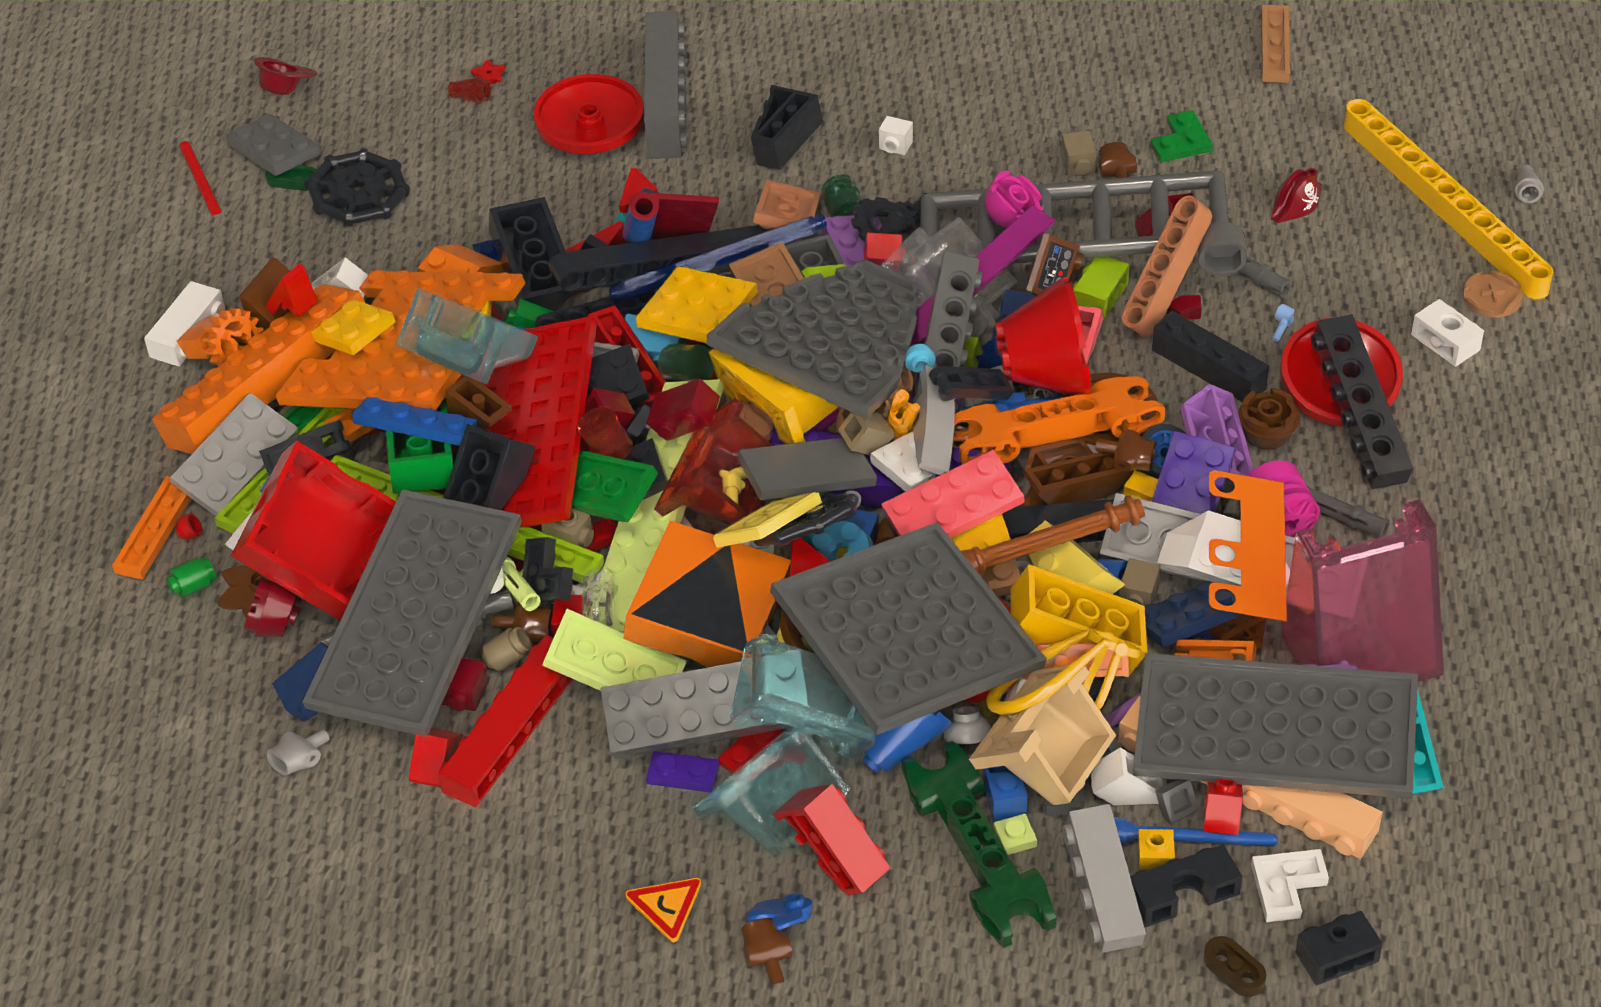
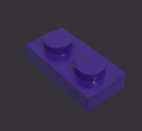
[646,751,719,793]

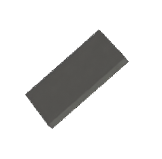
[737,438,877,500]

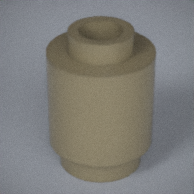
[482,627,532,672]

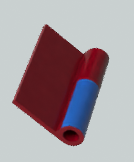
[620,192,719,244]

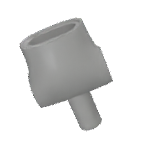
[266,730,330,776]

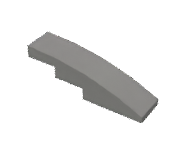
[913,365,955,475]

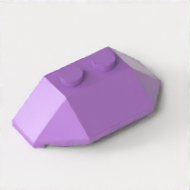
[1180,384,1253,484]

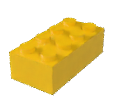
[1010,564,1148,677]

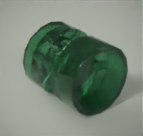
[821,174,863,217]
[658,343,714,382]

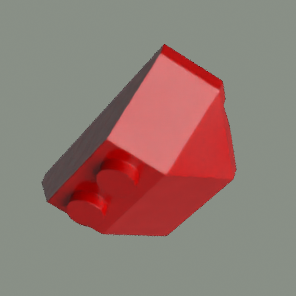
[588,305,666,405]

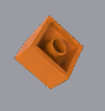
[418,244,503,273]

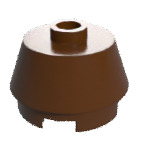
[1238,388,1300,449]

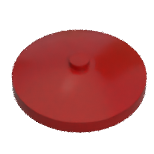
[534,74,644,154]
[1280,317,1403,427]

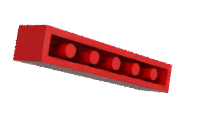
[438,635,572,808]

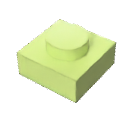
[993,814,1037,855]

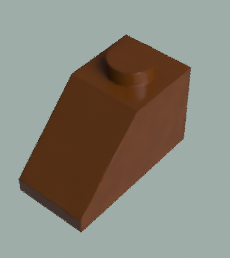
[445,374,512,428]

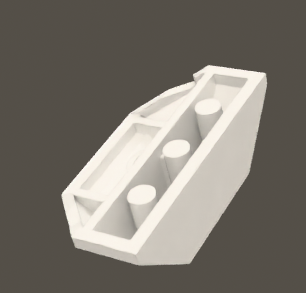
[1157,510,1291,587]

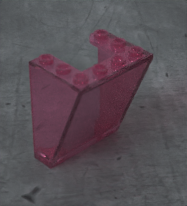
[1281,499,1444,682]

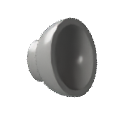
[944,705,991,744]

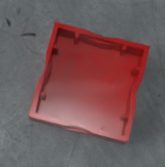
[231,441,396,621]

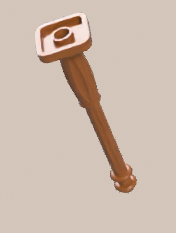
[961,495,1145,574]

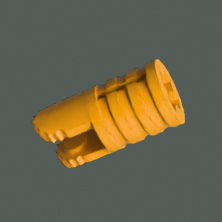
[887,389,920,440]

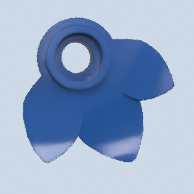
[746,893,813,930]

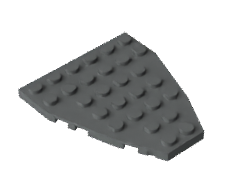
[706,260,919,419]

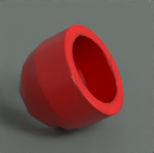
[175,513,203,540]

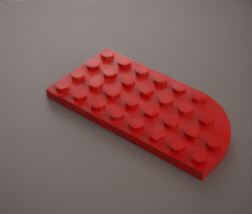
[476,316,597,527]

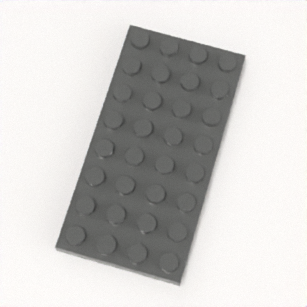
[303,489,522,737]
[1133,653,1418,799]

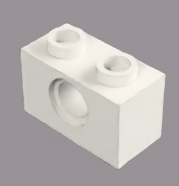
[1411,299,1484,367]

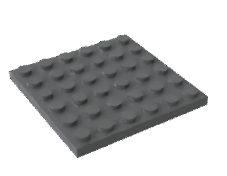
[770,522,1047,735]

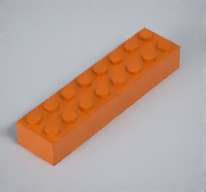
[152,284,365,455]

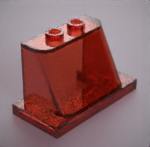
[654,398,774,525]

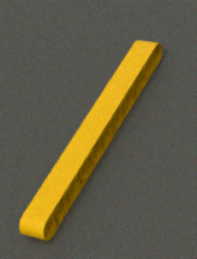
[1344,99,1553,299]

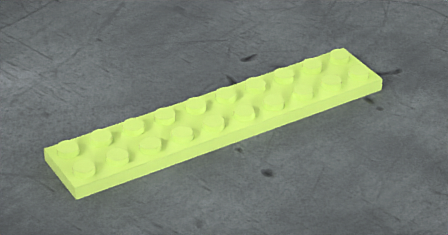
[587,379,724,633]

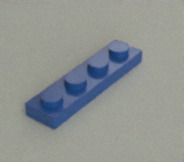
[352,397,477,446]

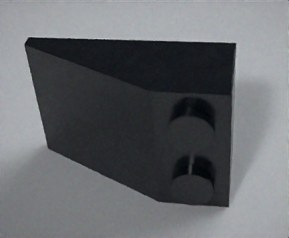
[443,424,536,510]

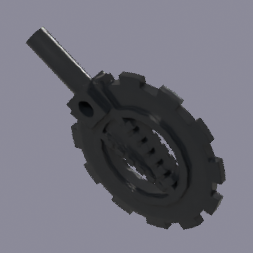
[851,193,926,254]

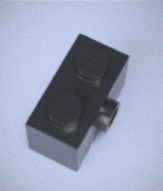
[1295,911,1383,986]

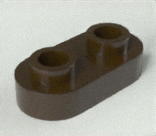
[1203,936,1267,997]

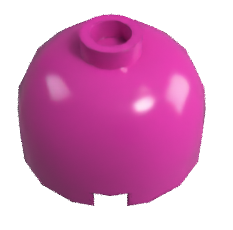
[984,171,1043,229]

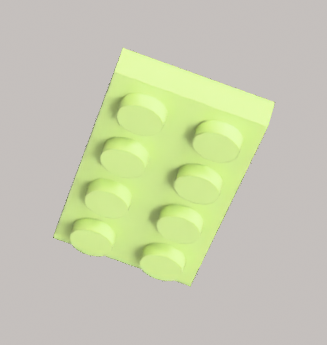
[542,609,687,691]

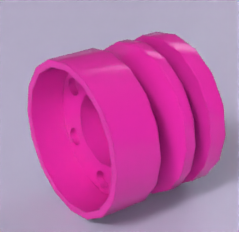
[1247,460,1320,539]

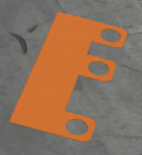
[1209,471,1287,621]

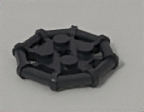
[304,148,410,226]
[749,490,861,549]

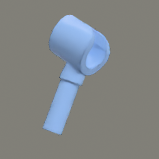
[1272,304,1294,342]

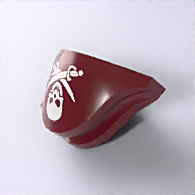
[1271,168,1322,223]

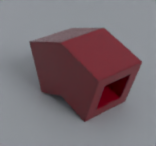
[1167,295,1202,320]

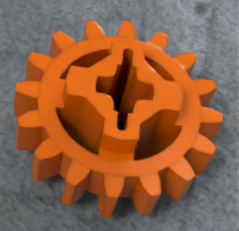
[202,308,264,367]

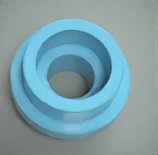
[905,344,936,372]

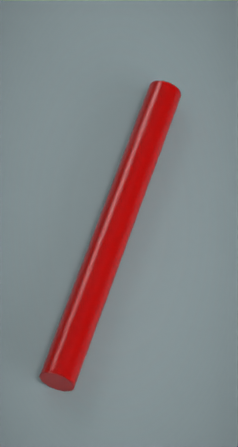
[179,141,221,216]

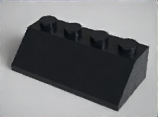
[489,197,577,311]

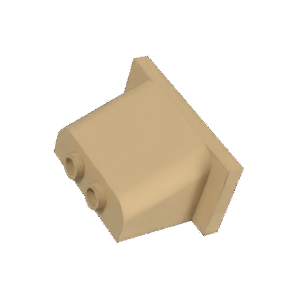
[969,665,1116,805]

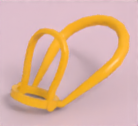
[986,628,1142,715]

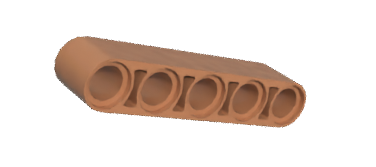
[1122,196,1212,337]

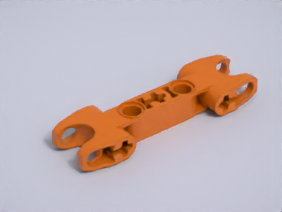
[953,376,1165,464]

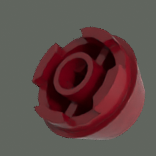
[244,576,300,637]

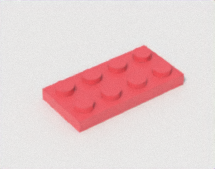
[881,450,1025,538]

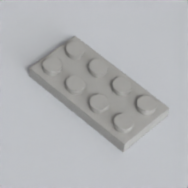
[170,393,298,516]

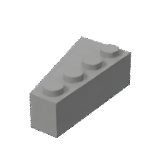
[1062,804,1146,953]

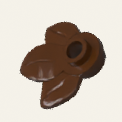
[217,565,265,617]

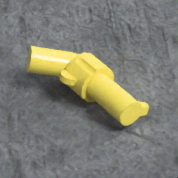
[719,466,748,515]

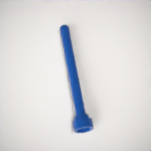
[1114,817,1278,847]

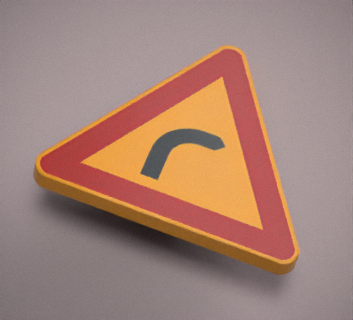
[626,878,701,942]

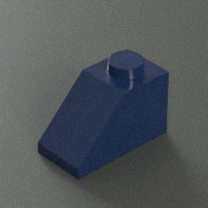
[272,642,328,721]

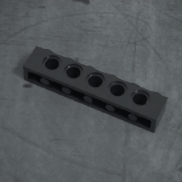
[1311,314,1413,490]

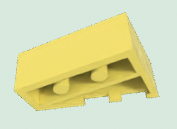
[1029,520,1125,594]

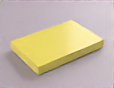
[713,492,822,547]

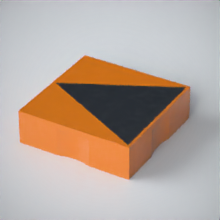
[623,521,791,667]

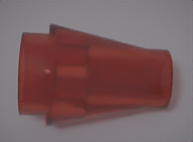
[448,76,491,104]

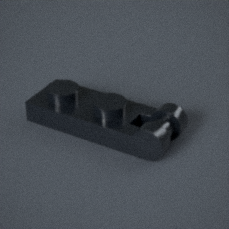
[929,366,1014,401]
[259,420,352,476]

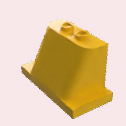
[709,348,840,444]

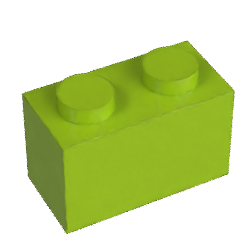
[1073,257,1130,320]

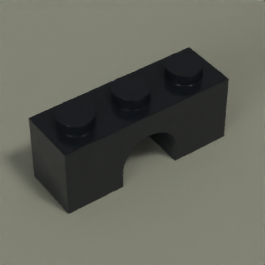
[1130,844,1242,928]

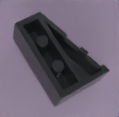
[751,85,823,170]

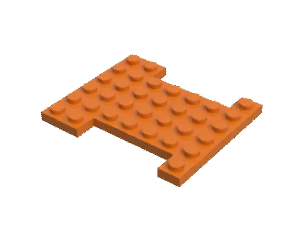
[275,270,525,410]

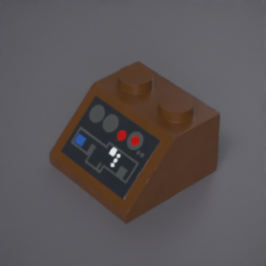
[1026,233,1084,296]

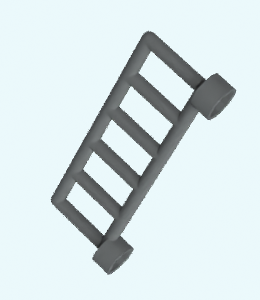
[905,170,1247,296]

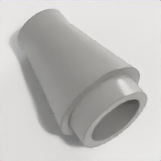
[1515,165,1544,203]

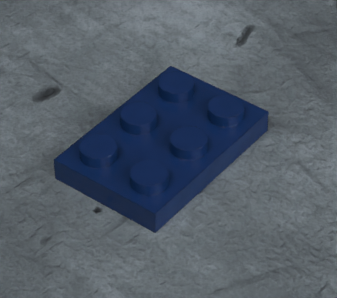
[1145,581,1243,647]

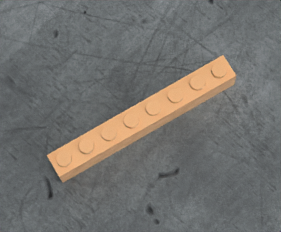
[1118,696,1383,859]

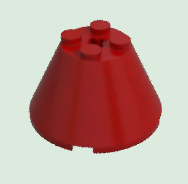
[995,277,1091,396]

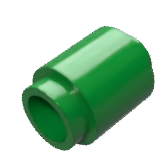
[166,556,216,598]

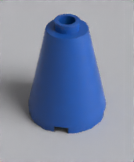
[862,710,953,772]

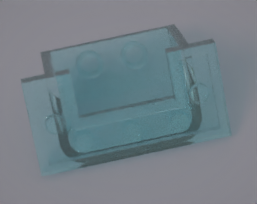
[396,288,538,384]
[693,716,851,856]

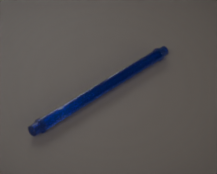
[609,215,827,301]

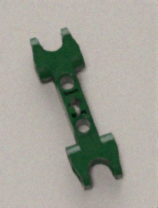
[901,741,1057,948]

